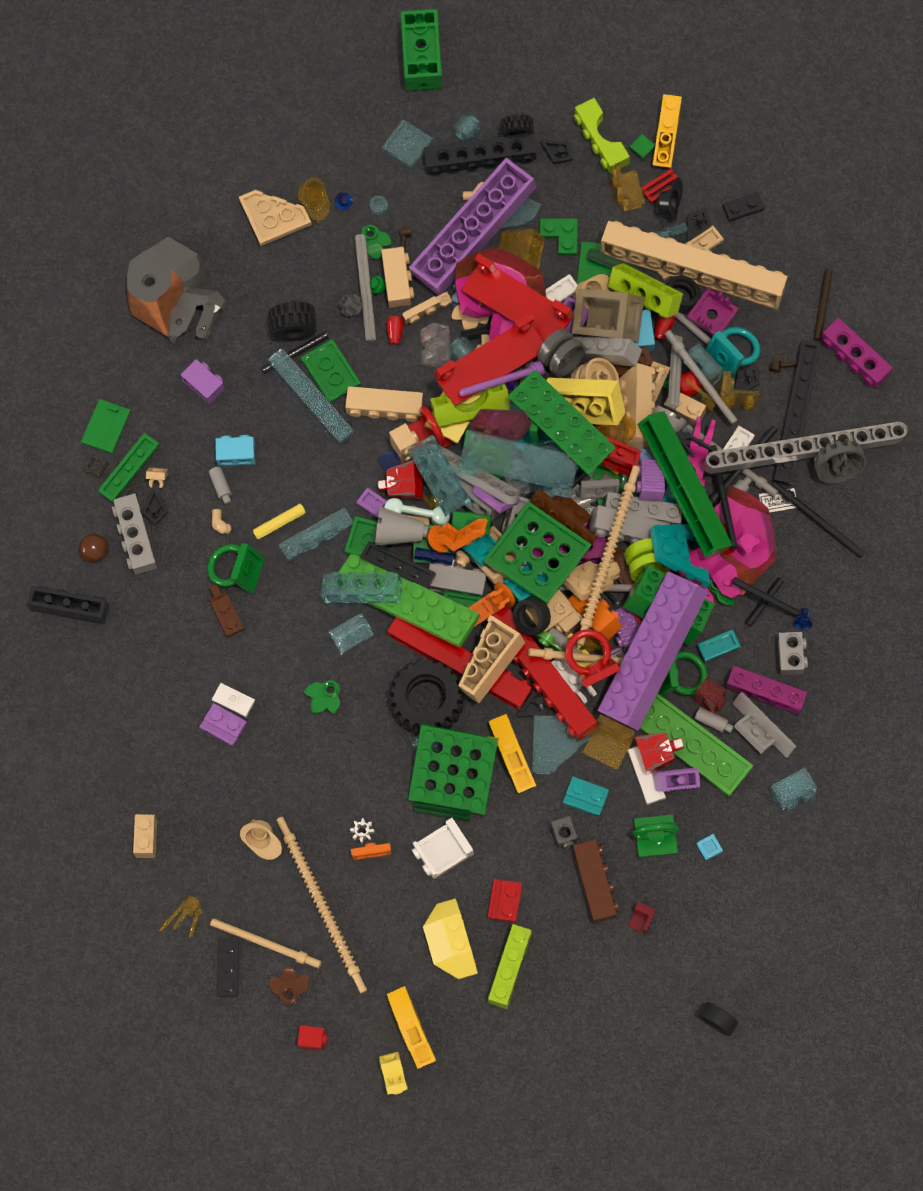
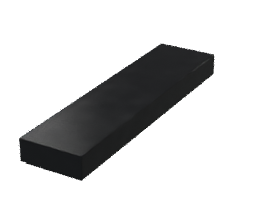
[360,541,436,589]

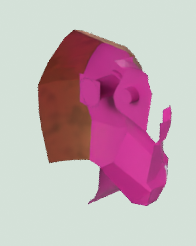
[455,248,547,341]
[678,485,777,603]

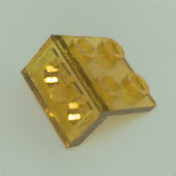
[612,163,645,211]
[499,229,545,270]
[721,371,760,410]
[583,714,635,770]

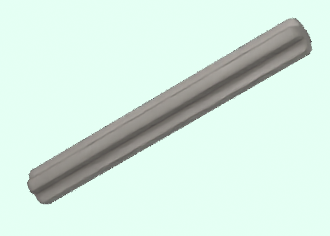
[668,335,683,410]

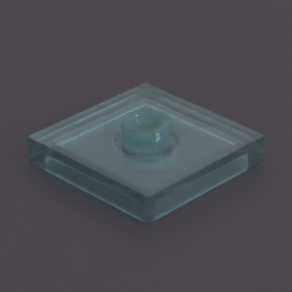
[382,119,433,169]

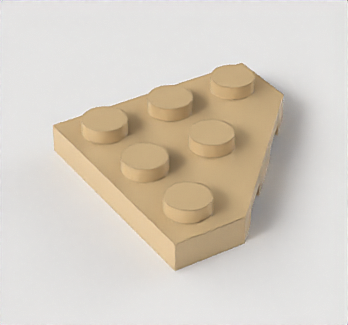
[239,190,312,246]

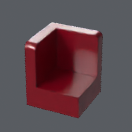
[628,902,656,935]

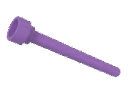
[459,361,544,396]

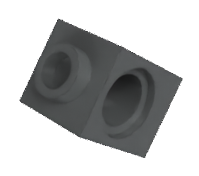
[551,816,577,849]

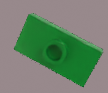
[452,511,492,535]

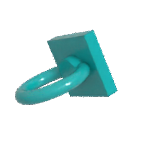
[703,327,761,381]

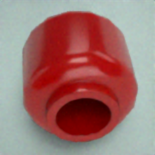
[680,371,702,397]

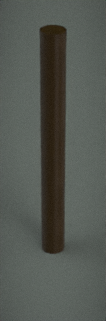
[814,269,832,341]

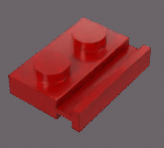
[488,879,522,923]

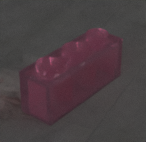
[469,409,532,440]

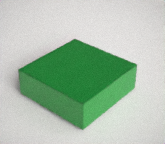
[629,134,656,160]

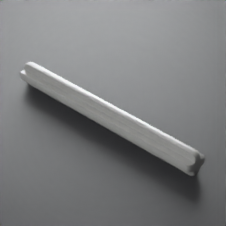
[355,234,376,342]

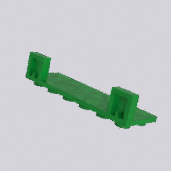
[508,370,615,479]

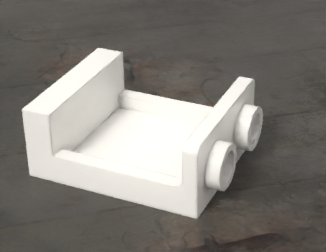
[412,818,474,879]

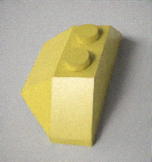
[423,899,478,979]

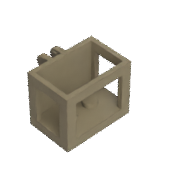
[572,288,644,342]

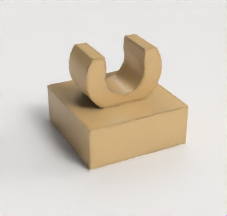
[146,467,168,488]

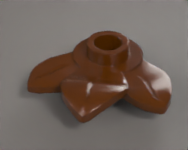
[270,966,309,1005]

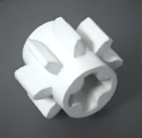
[350,818,375,844]

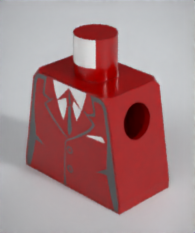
[378,460,423,499]
[635,732,684,775]

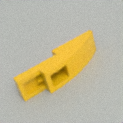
[653,94,682,168]
[489,714,536,793]
[387,986,436,1069]

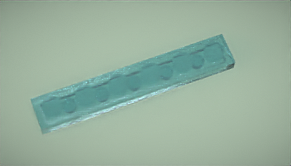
[268,348,354,444]

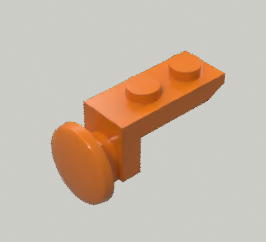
[427,518,488,553]
[469,582,515,628]

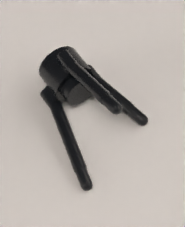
[676,430,717,472]

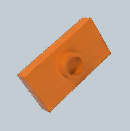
[351,843,392,860]

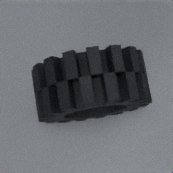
[500,114,534,136]

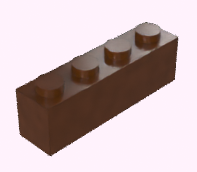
[573,839,619,924]

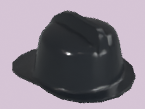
[655,177,683,221]

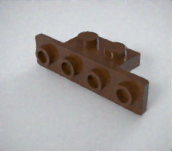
[530,488,597,546]

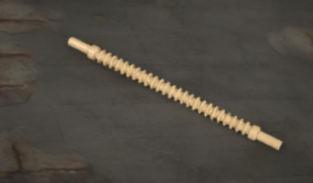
[576,466,640,646]
[276,817,367,994]

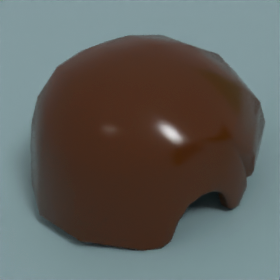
[78,534,109,563]

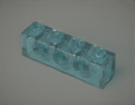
[408,435,471,516]
[321,572,402,603]

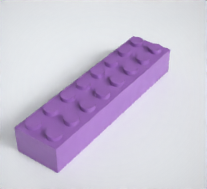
[409,158,537,296]
[598,572,708,731]

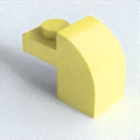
[379,1052,407,1094]

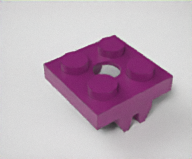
[686,288,739,337]

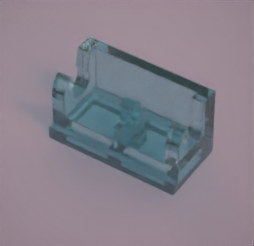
[329,613,374,654]

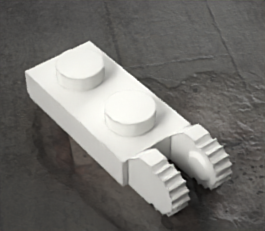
[551,659,597,704]

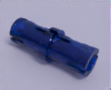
[414,547,454,566]

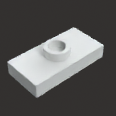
[546,274,577,303]
[723,426,755,463]
[212,683,255,718]

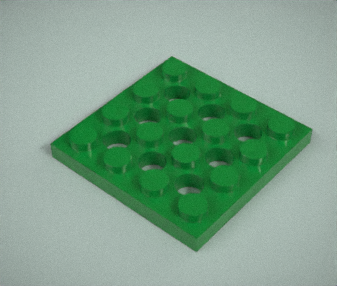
[484,501,591,605]
[408,723,499,815]

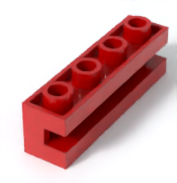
[560,436,641,476]

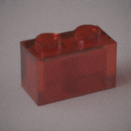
[694,676,727,713]

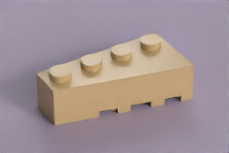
[619,363,655,449]
[458,615,525,703]

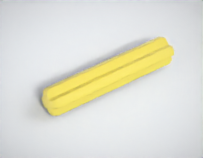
[253,504,305,539]

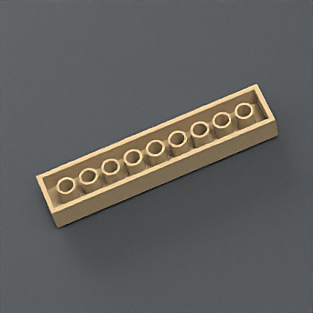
[601,221,788,310]

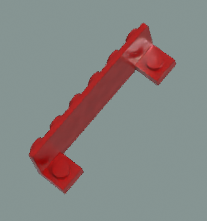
[462,253,574,341]
[433,312,543,406]

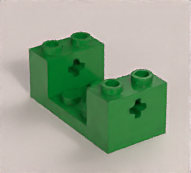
[401,9,442,91]
[623,564,715,646]

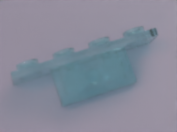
[279,508,353,560]

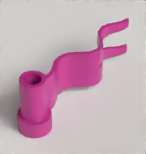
[688,416,716,488]

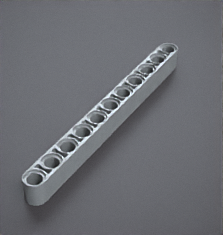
[703,422,907,474]

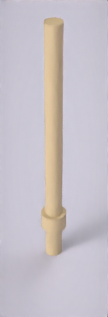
[528,648,624,665]
[210,918,322,969]

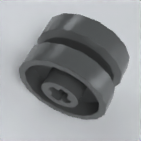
[538,328,586,377]

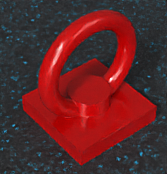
[408,406,456,459]
[565,629,620,688]

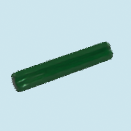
[587,249,640,271]
[414,801,471,822]

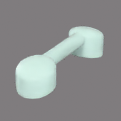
[384,498,450,525]

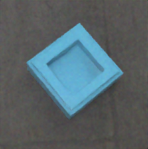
[696,834,723,861]

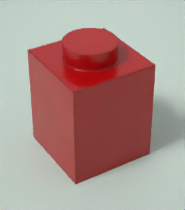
[297,1026,328,1051]

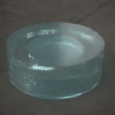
[369,196,388,215]

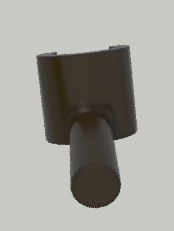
[400,226,411,250]
[770,359,797,373]

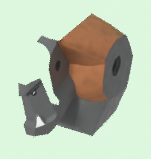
[127,237,227,344]

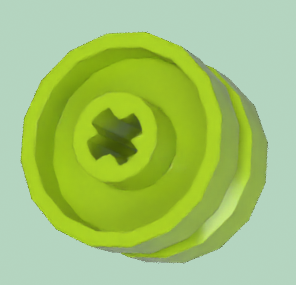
[624,538,671,582]

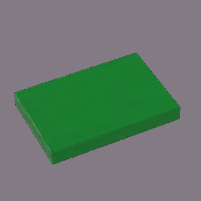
[300,339,362,404]

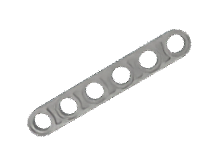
[425,443,519,504]

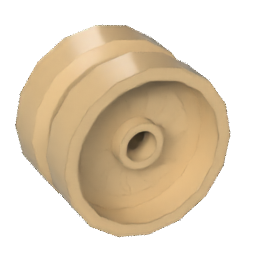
[570,358,619,381]

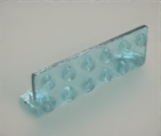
[458,430,577,498]

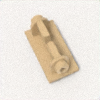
[650,361,670,402]

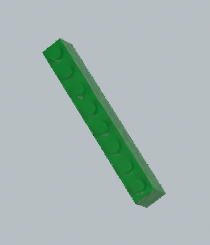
[638,411,732,558]

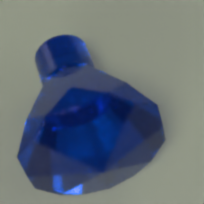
[335,192,352,210]
[794,608,812,630]

